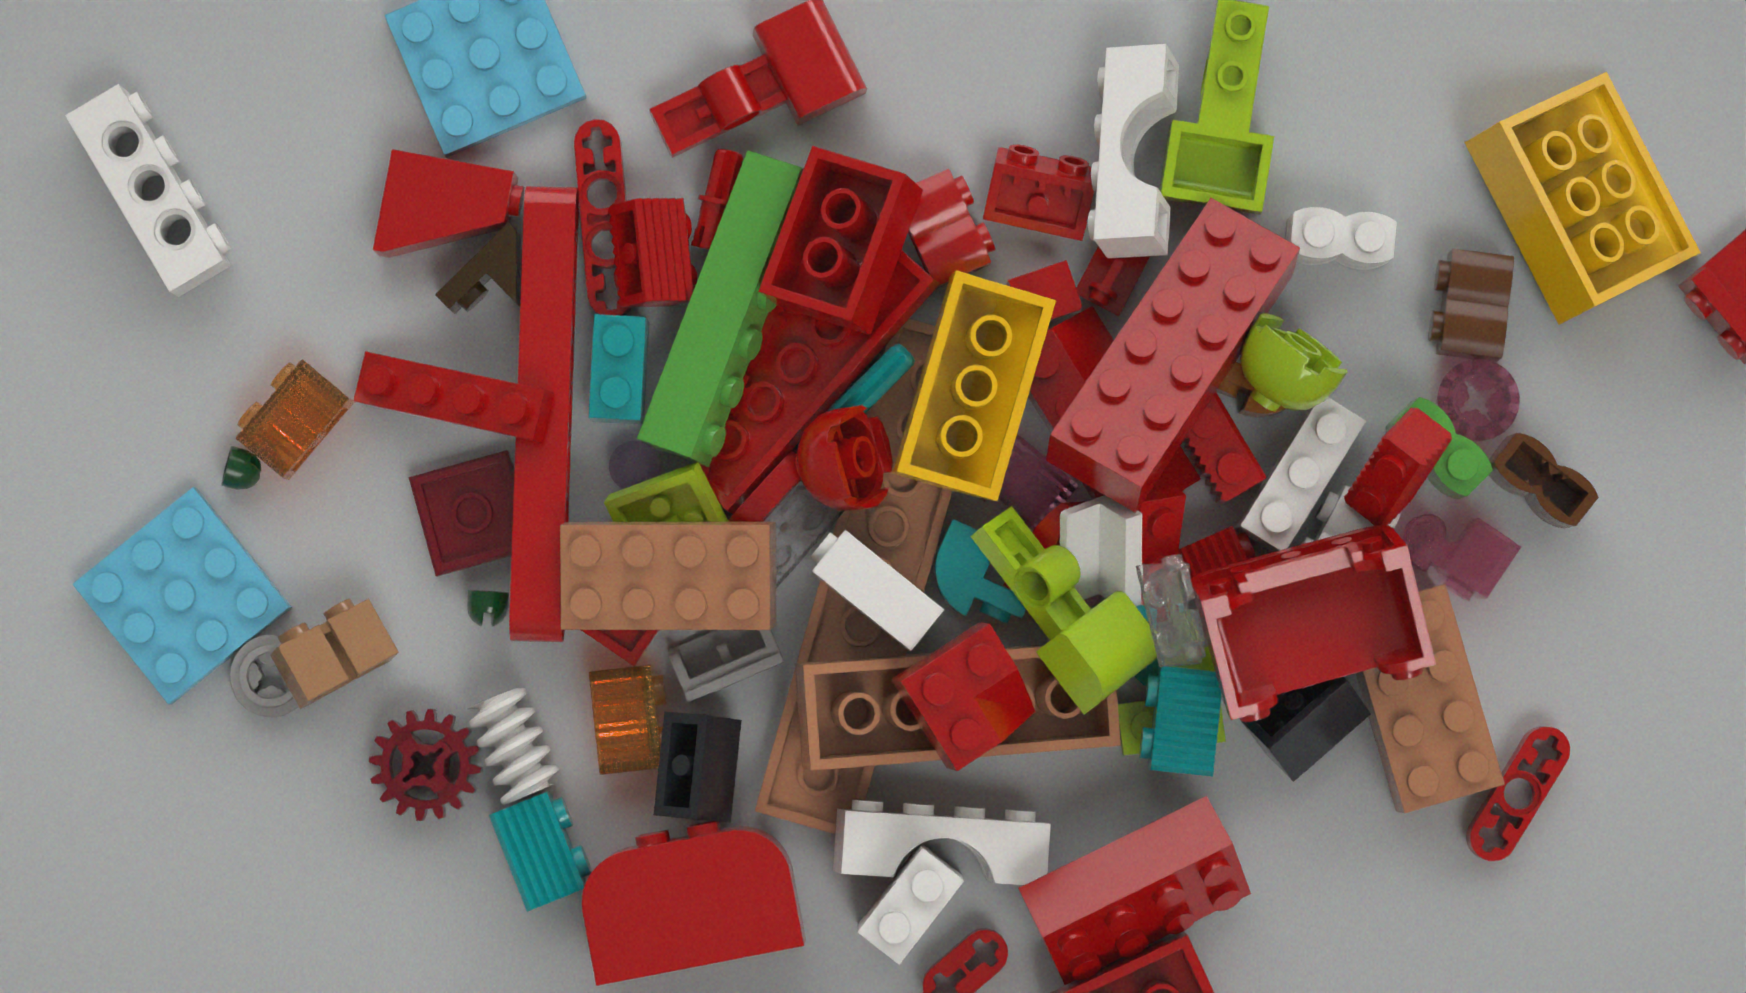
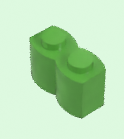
[1385,397,1493,500]

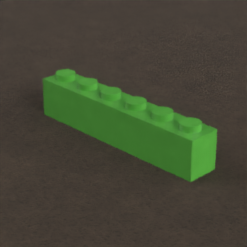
[637,150,803,468]

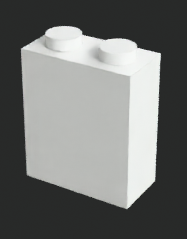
[811,530,944,652]
[857,843,964,965]

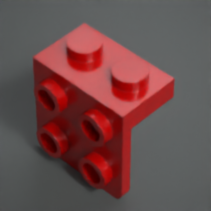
[1678,229,1746,364]

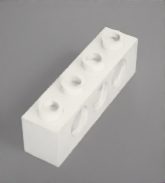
[65,84,231,297]

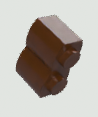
[1428,248,1514,362]
[1489,433,1599,529]

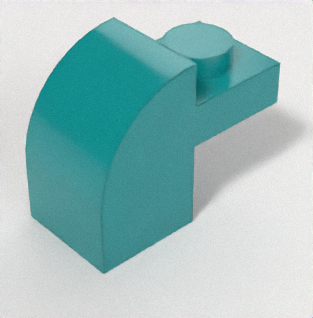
[935,519,1026,624]

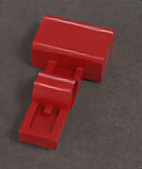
[649,0,867,158]

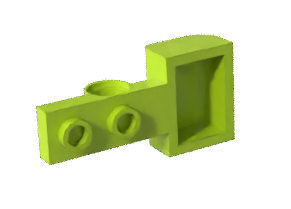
[1159,0,1275,215]
[970,506,1160,715]

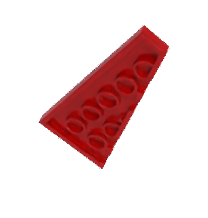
[700,250,940,514]

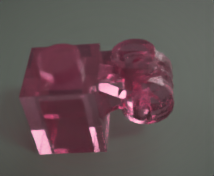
[1403,514,1521,602]

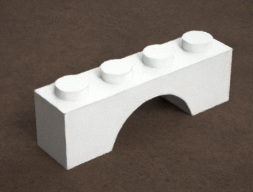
[1088,44,1179,258]
[833,800,1051,885]

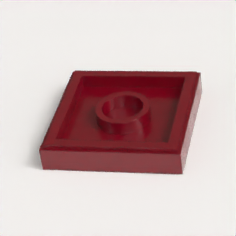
[409,450,515,577]

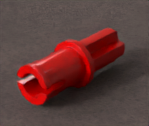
[691,149,743,250]

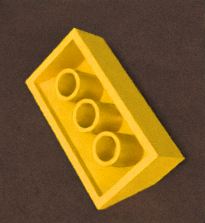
[892,270,1056,501]

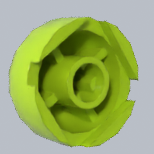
[1240,313,1348,412]

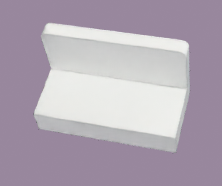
[1060,495,1142,606]

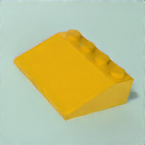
[1464,72,1701,325]

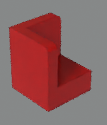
[1006,260,1082,321]

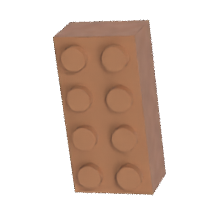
[560,522,777,630]
[1355,584,1505,813]

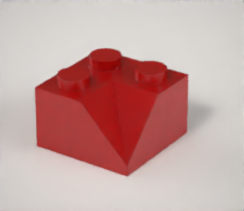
[891,622,1036,771]

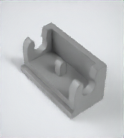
[668,630,785,703]

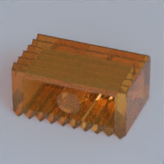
[236,359,355,480]
[589,665,667,775]

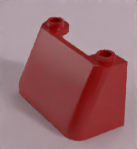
[1190,525,1436,722]

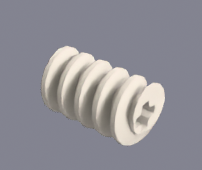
[467,688,559,805]

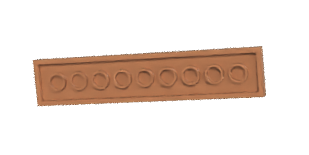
[755,319,952,834]

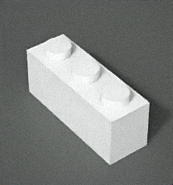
[1235,397,1366,552]

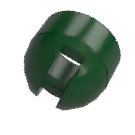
[221,446,261,490]
[467,590,509,627]

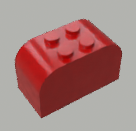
[582,821,806,986]

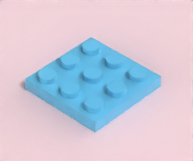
[385,0,587,158]
[72,487,292,704]

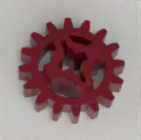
[369,709,483,821]

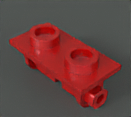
[1076,246,1150,317]

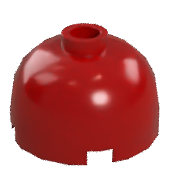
[795,405,893,511]

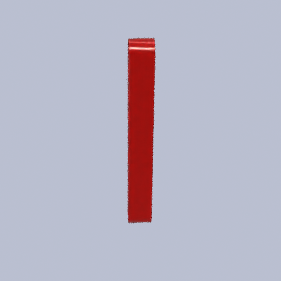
[509,186,579,642]

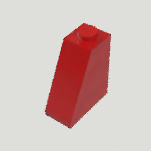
[373,149,525,258]

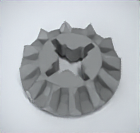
[230,635,299,717]

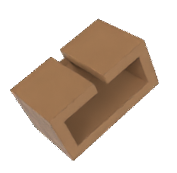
[270,598,399,710]

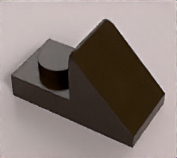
[435,222,521,314]

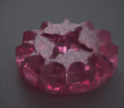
[1436,359,1520,441]

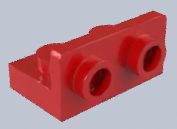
[983,144,1094,241]

